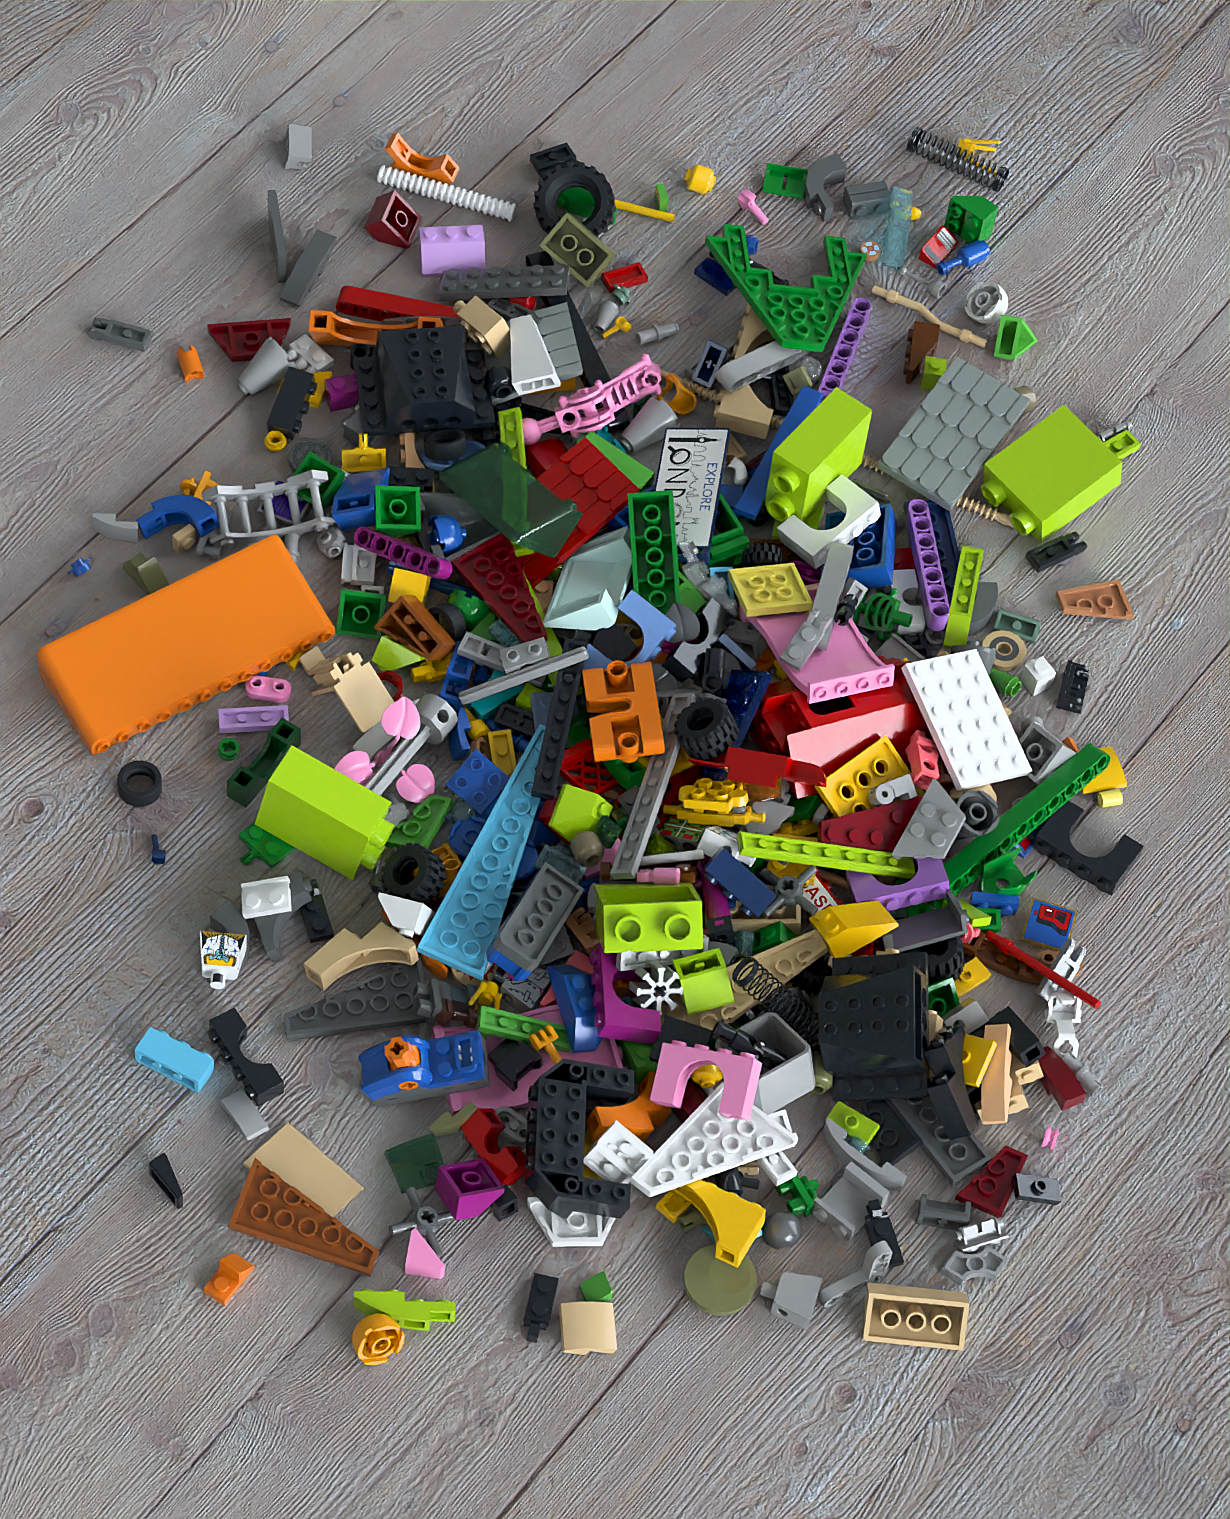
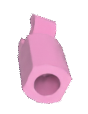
[637,868,680,885]

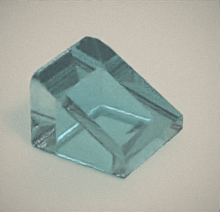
[732,931,754,957]

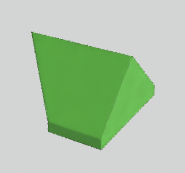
[993,314,1038,360]

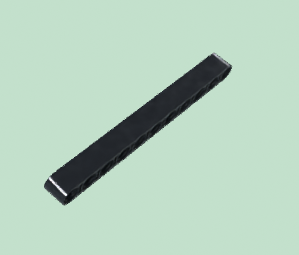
[525,251,630,433]

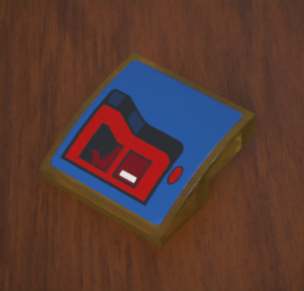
[1020,897,1078,952]

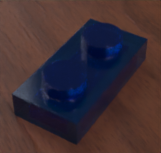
[694,257,737,296]

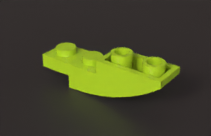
[353,1289,456,1331]

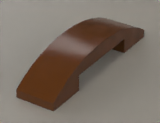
[963,932,1050,985]

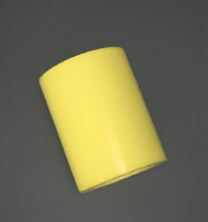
[1097,789,1123,808]

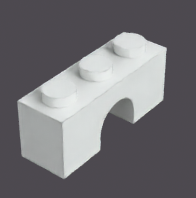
[883,569,925,638]

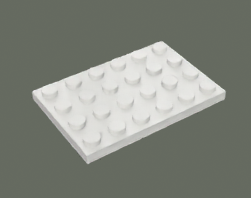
[901,649,1032,791]

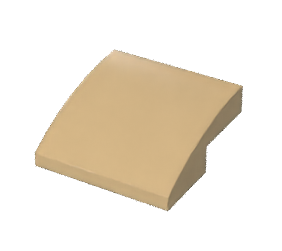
[559,1302,617,1355]

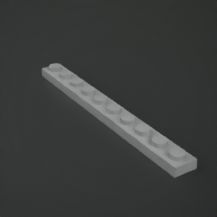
[610,693,697,880]

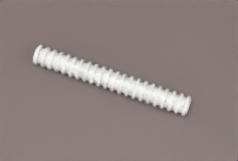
[377,165,517,222]

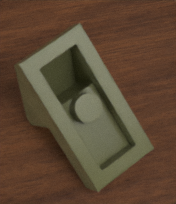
[123,553,169,595]

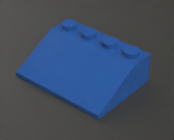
[820,503,897,588]

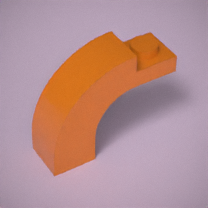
[385,133,459,185]

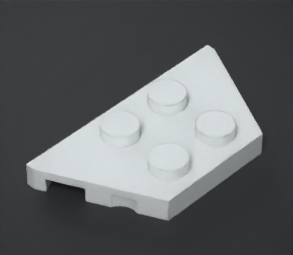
[527,1197,616,1247]

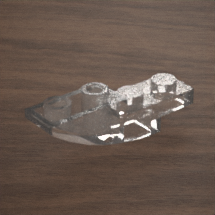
[678,538,739,617]

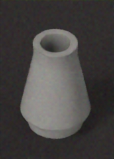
[593,300,618,333]

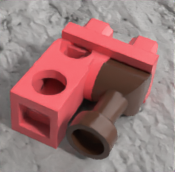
[905,730,954,792]

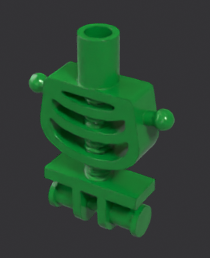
[853,588,913,641]

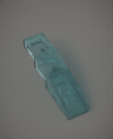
[882,186,912,270]

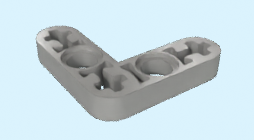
[818,1241,892,1308]

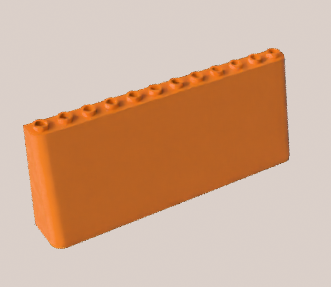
[36,535,335,756]

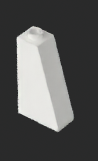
[510,315,560,395]

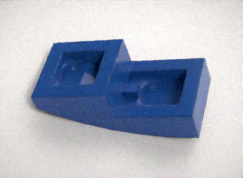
[449,708,471,761]

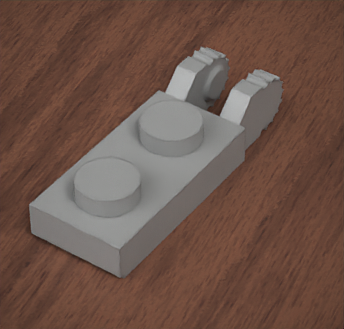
[780,607,832,671]
[1035,938,1086,1006]

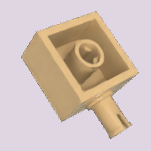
[453,296,511,359]

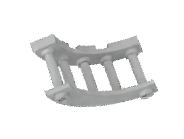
[201,469,337,547]

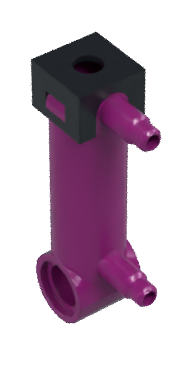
[691,855,736,944]

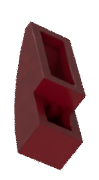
[1038,1046,1086,1111]

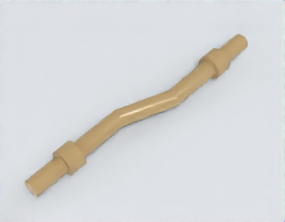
[872,285,987,348]

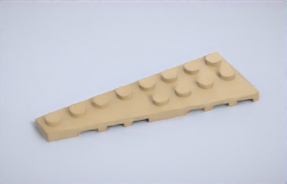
[647,929,827,1039]

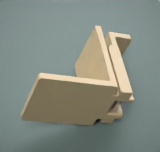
[299,646,395,733]

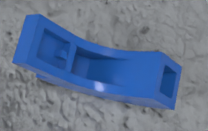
[136,495,219,539]

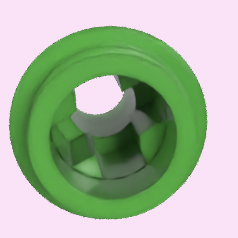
[989,668,1022,697]

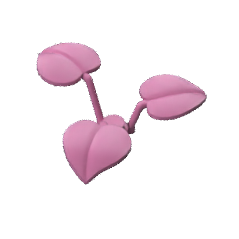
[334,697,435,803]

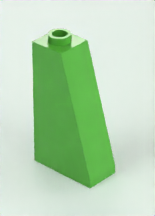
[577,431,654,492]

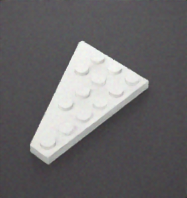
[630,1082,798,1197]

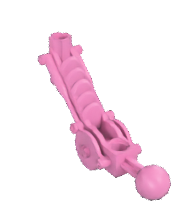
[522,353,662,445]

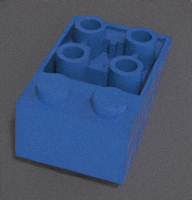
[332,468,390,531]

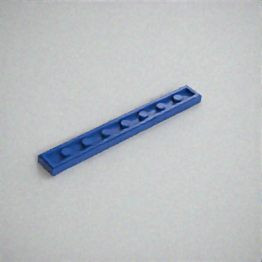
[734,386,823,520]

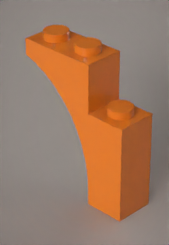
[585,1071,671,1143]

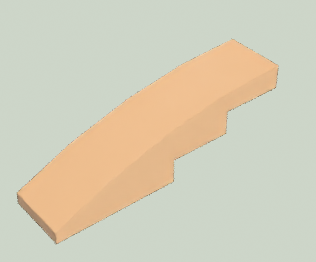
[981,1024,1012,1124]

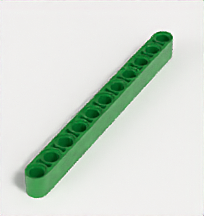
[927,744,1110,909]

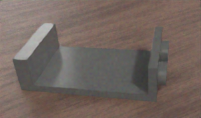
[877,889,969,952]

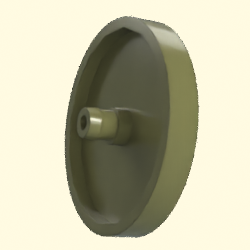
[683,1244,757,1316]

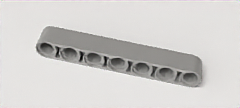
[715,340,815,393]
[811,542,854,651]

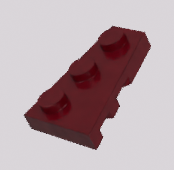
[955,1145,1028,1218]

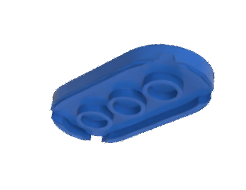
[449,816,538,880]

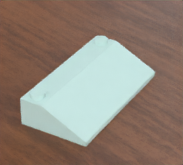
[543,526,632,630]

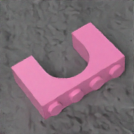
[650,1040,762,1121]

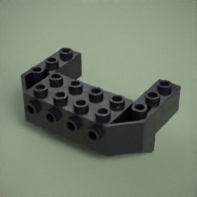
[525,1059,634,1219]

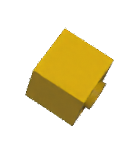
[388,566,431,606]

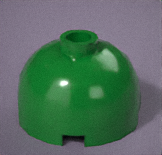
[446,589,490,631]

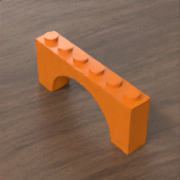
[309,310,444,347]

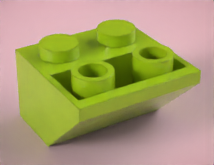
[673,948,734,1015]

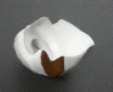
[722,455,747,486]

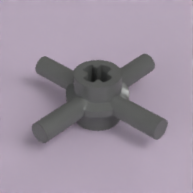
[760,865,818,918]
[388,1187,455,1257]

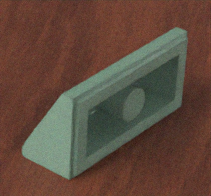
[992,608,1042,643]

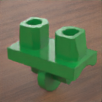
[775,1175,819,1217]

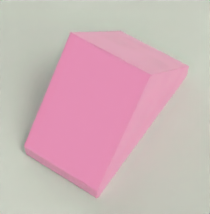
[405,1228,445,1279]

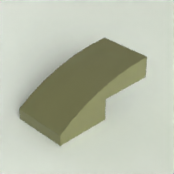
[429,1101,478,1138]

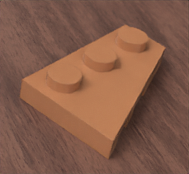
[1056,579,1134,620]

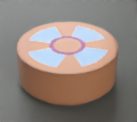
[859,241,881,261]

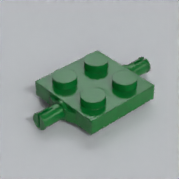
[239,820,296,869]

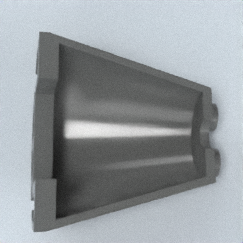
[412,493,509,570]

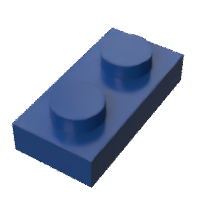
[969,891,1019,916]

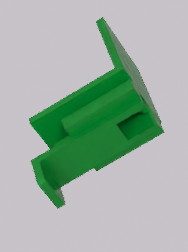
[687,492,750,589]

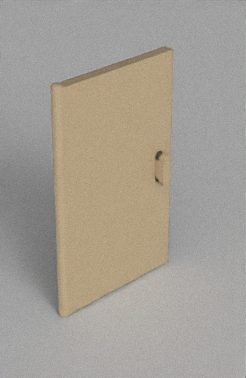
[243,1122,364,1217]

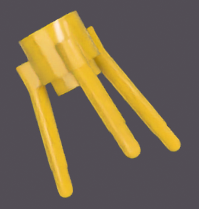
[957,138,1000,175]
[463,980,502,1026]

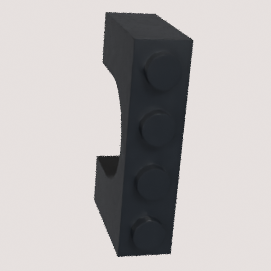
[1033,801,1144,896]
[965,1006,1046,1106]

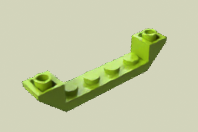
[943,544,984,649]

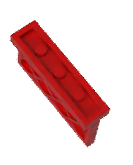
[559,738,620,795]

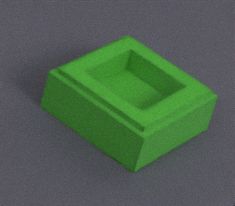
[654,184,668,212]

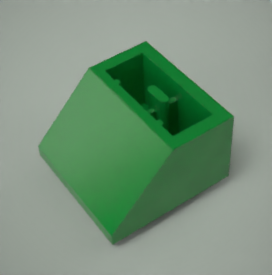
[944,196,998,243]

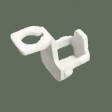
[1044,988,1082,1058]

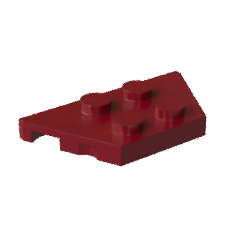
[207,318,291,362]

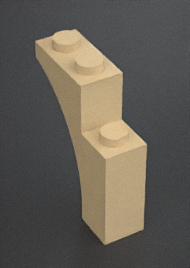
[304,922,419,990]
[975,1020,1044,1120]

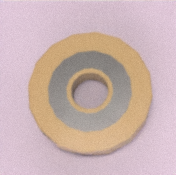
[982,630,1026,672]

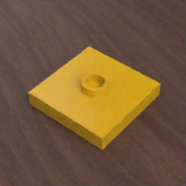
[962,1034,997,1087]

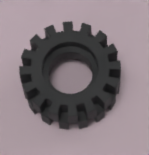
[742,543,782,568]
[789,956,832,995]

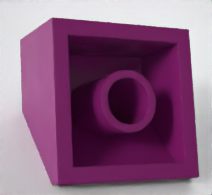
[435,1158,505,1221]

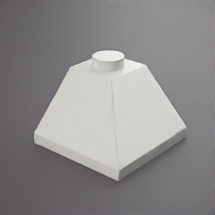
[378,892,436,938]

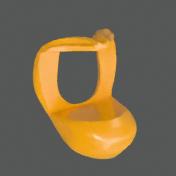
[656,373,697,414]

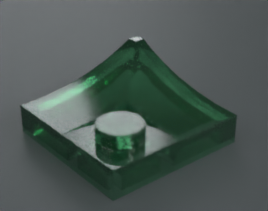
[384,1133,445,1194]

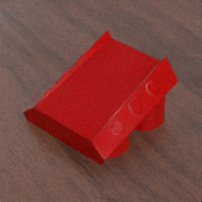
[525,437,568,481]

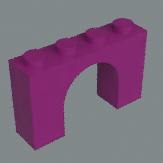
[590,943,661,1044]

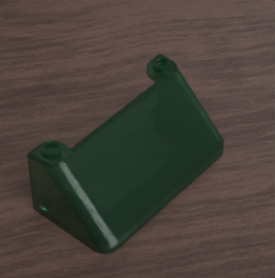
[439,442,583,558]

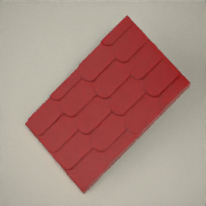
[500,437,640,589]

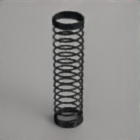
[906,126,1009,193]
[732,957,821,1051]

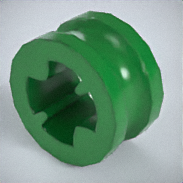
[218,738,239,761]

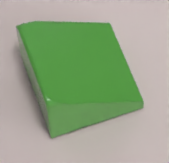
[579,1271,613,1302]

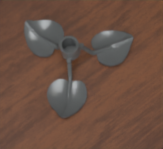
[652,603,745,702]

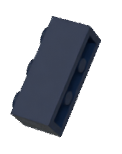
[702,847,777,917]

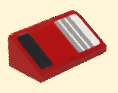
[919,225,959,269]

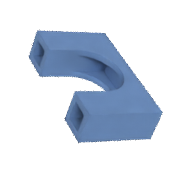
[583,590,676,669]

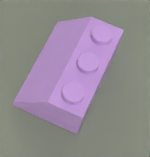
[418,225,486,277]

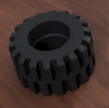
[674,698,739,761]
[380,843,446,905]
[903,936,964,985]

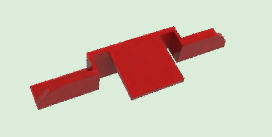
[688,746,827,788]

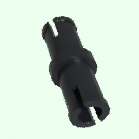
[834,594,858,626]

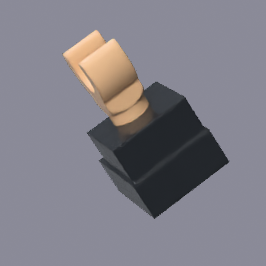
[490,1184,518,1222]

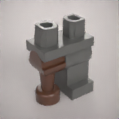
[412,978,479,1029]

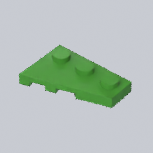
[385,794,454,850]

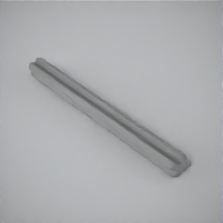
[459,646,589,705]

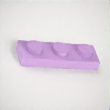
[218,705,289,733]

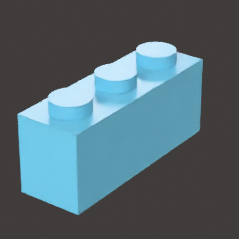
[135,1027,214,1093]

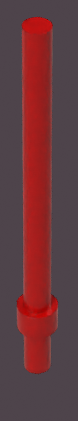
[985,930,1101,1009]

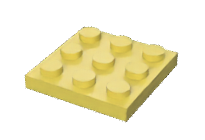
[728,563,813,617]

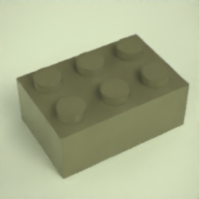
[539,213,617,287]

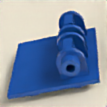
[446,749,510,814]

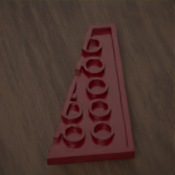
[451,530,548,643]
[817,791,950,858]

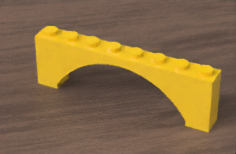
[583,1130,766,1268]

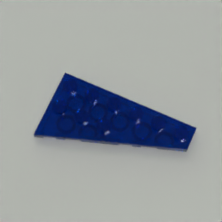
[701,670,773,781]

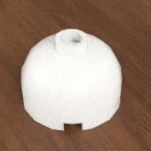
[965,280,1008,324]

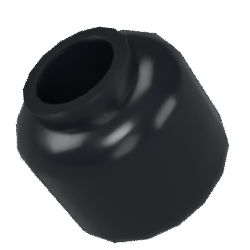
[484,365,515,398]

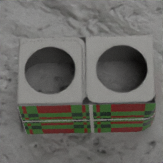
[659,815,711,853]

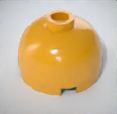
[352,1313,405,1365]

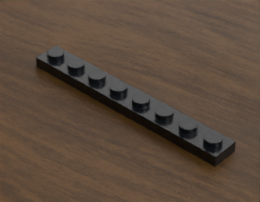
[531,638,588,801]

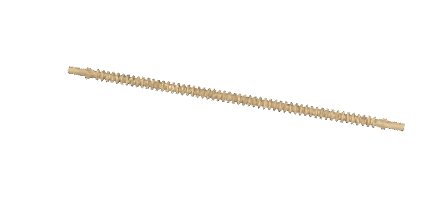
[651,369,1014,528]

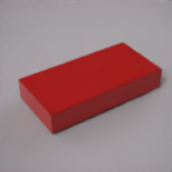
[601,262,648,294]

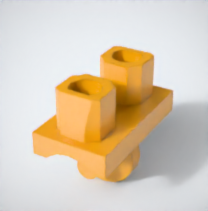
[179,470,219,505]

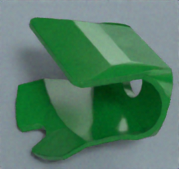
[979,847,1037,896]

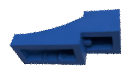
[439,641,475,713]

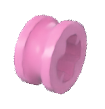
[1041,1126,1059,1151]

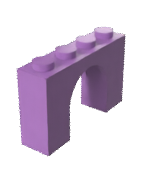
[844,857,950,911]

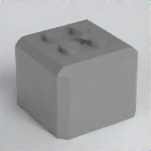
[715,1012,816,1115]

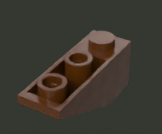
[903,321,940,384]

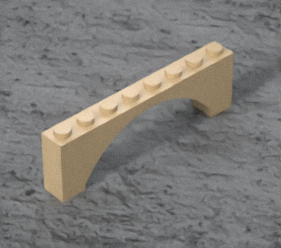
[713,303,774,440]

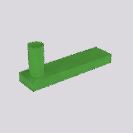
[475,1006,571,1053]

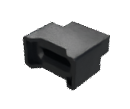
[487,1038,543,1091]

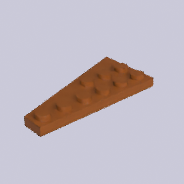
[228,1158,379,1277]

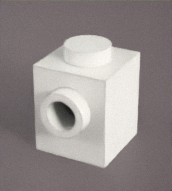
[1020,656,1056,696]

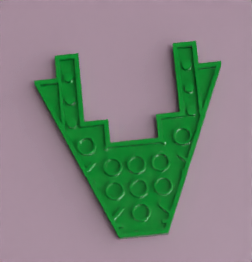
[705,224,867,352]

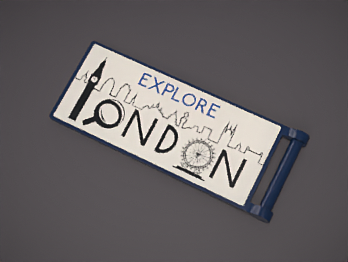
[654,428,731,565]

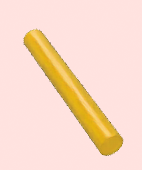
[614,199,675,222]

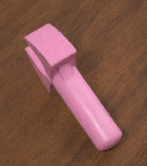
[737,189,768,225]

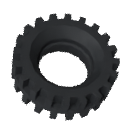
[533,161,616,238]

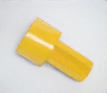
[464,708,491,741]

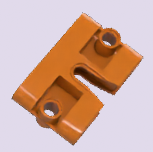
[582,660,665,763]

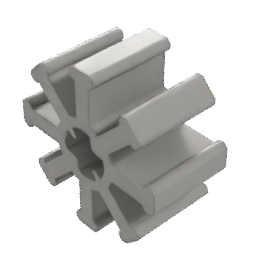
[629,961,683,1015]

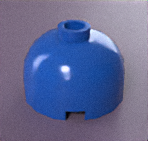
[428,514,467,558]

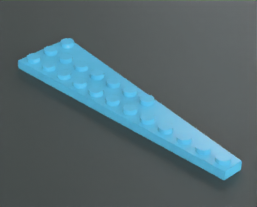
[417,724,546,981]

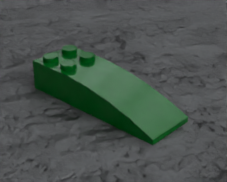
[628,490,681,624]

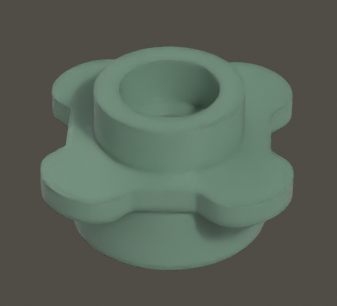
[611,284,631,305]

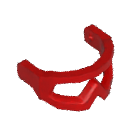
[376,670,403,702]

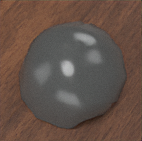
[761,1211,801,1250]

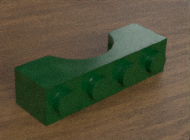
[227,718,301,808]

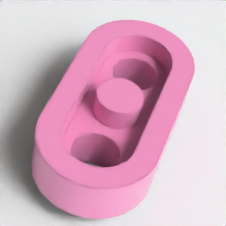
[245,676,291,703]

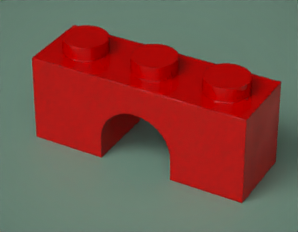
[460,1108,526,1185]

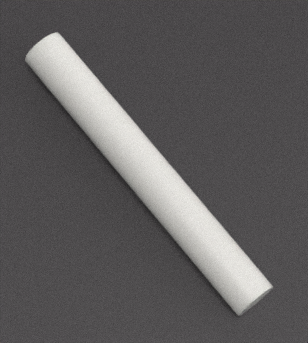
[640,849,704,866]

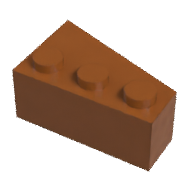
[373,595,457,660]

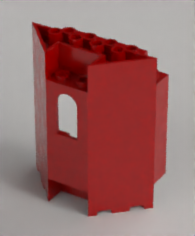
[737,656,933,805]

